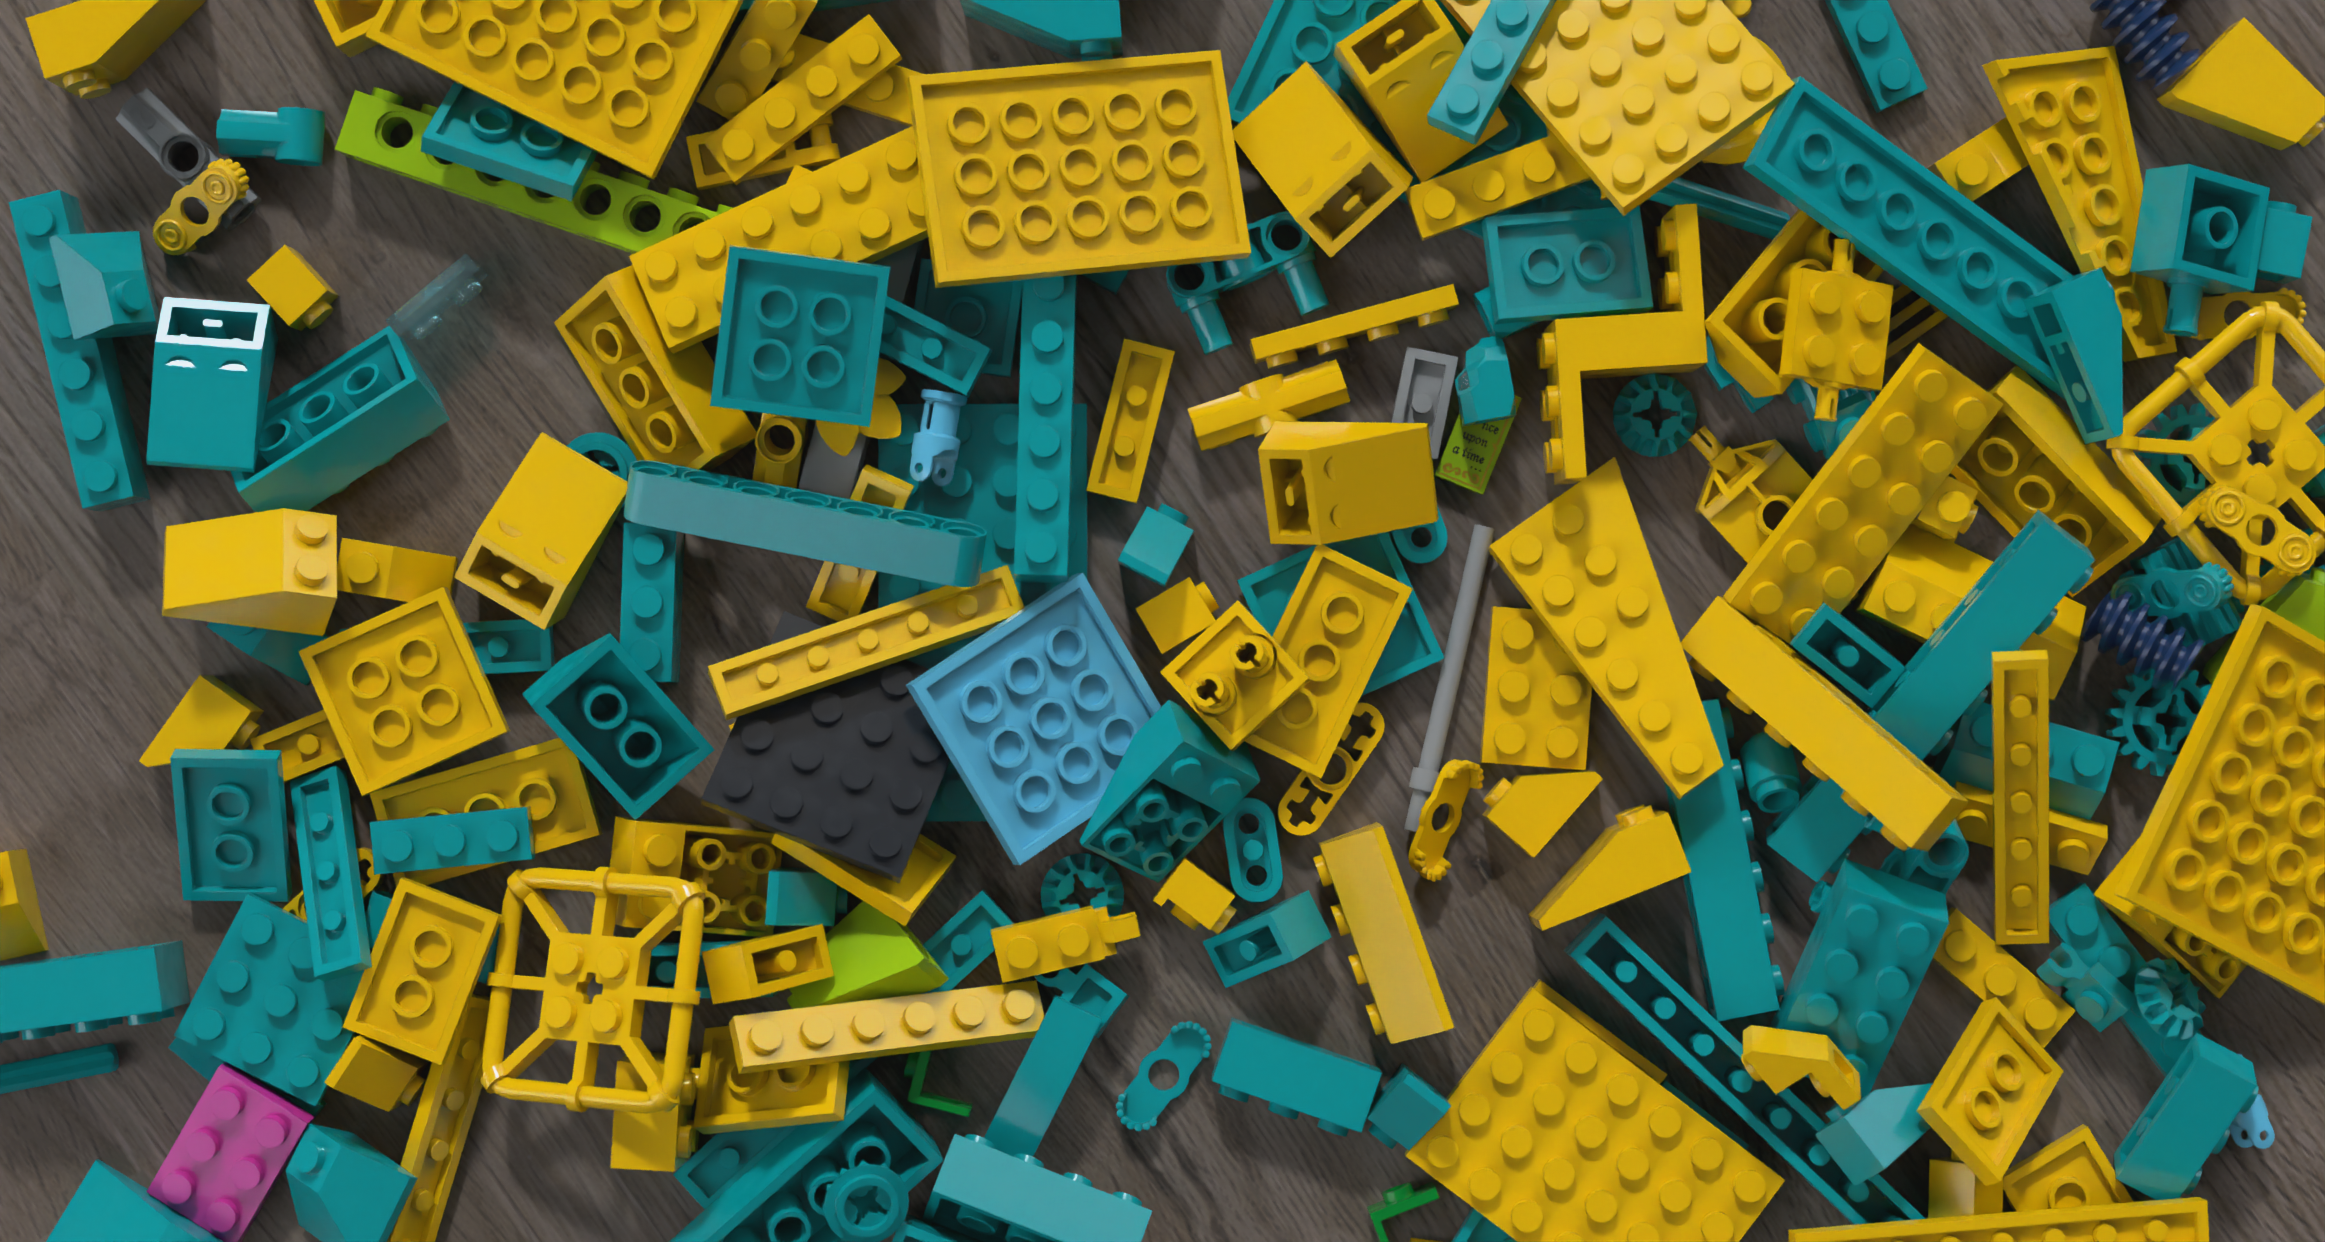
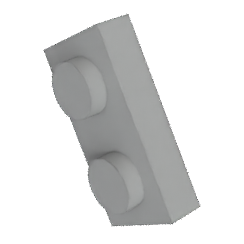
[1391,347,1458,461]

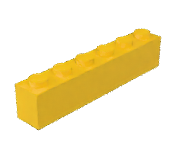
[1681,596,1969,851]

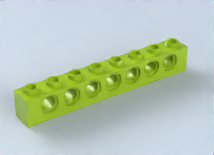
[335,87,732,254]

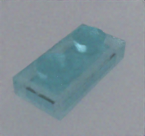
[385,254,489,341]

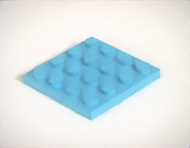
[906,573,1161,865]

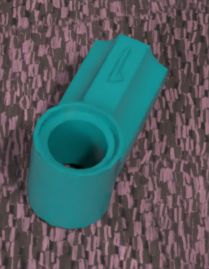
[216,107,326,166]

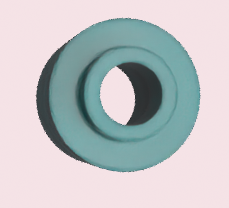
[1740,732,1802,813]

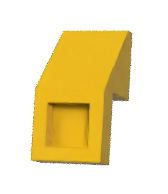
[1741,1025,1861,1110]

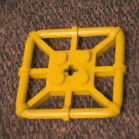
[2106,301,2325,606]
[480,866,706,1114]

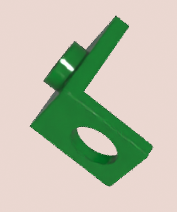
[903,1050,973,1117]
[1367,1182,1440,1242]

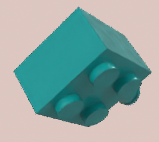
[2130,164,2270,337]

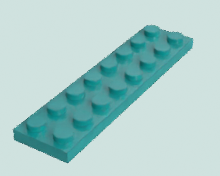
[1743,76,2073,400]

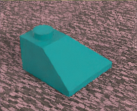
[49,231,160,340]
[286,1123,418,1242]

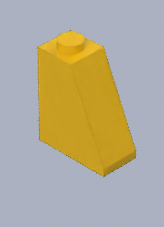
[2156,17,2325,151]

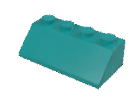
[231,323,450,512]
[922,1134,1152,1242]

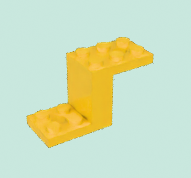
[1536,203,1708,485]

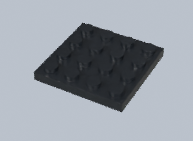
[701,611,951,883]

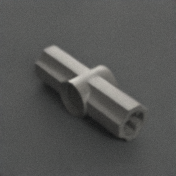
[116,87,262,231]

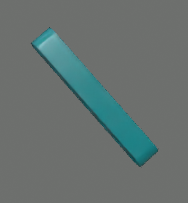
[623,460,987,587]

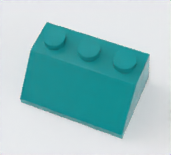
[522,633,715,820]
[1933,702,2120,820]

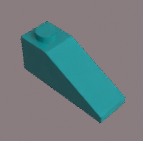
[2023,267,2123,444]
[1815,1083,1933,1186]

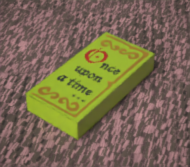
[1434,395,1522,496]

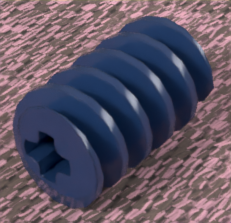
[2089,0,2201,90]
[2080,590,2205,694]

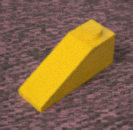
[1927,117,2029,201]

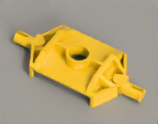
[1688,425,1859,608]

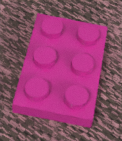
[147,1062,315,1242]

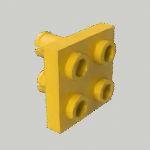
[1160,600,1311,751]

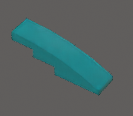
[984,995,1102,1157]

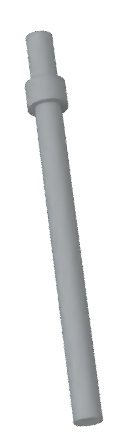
[1404,525,1495,832]

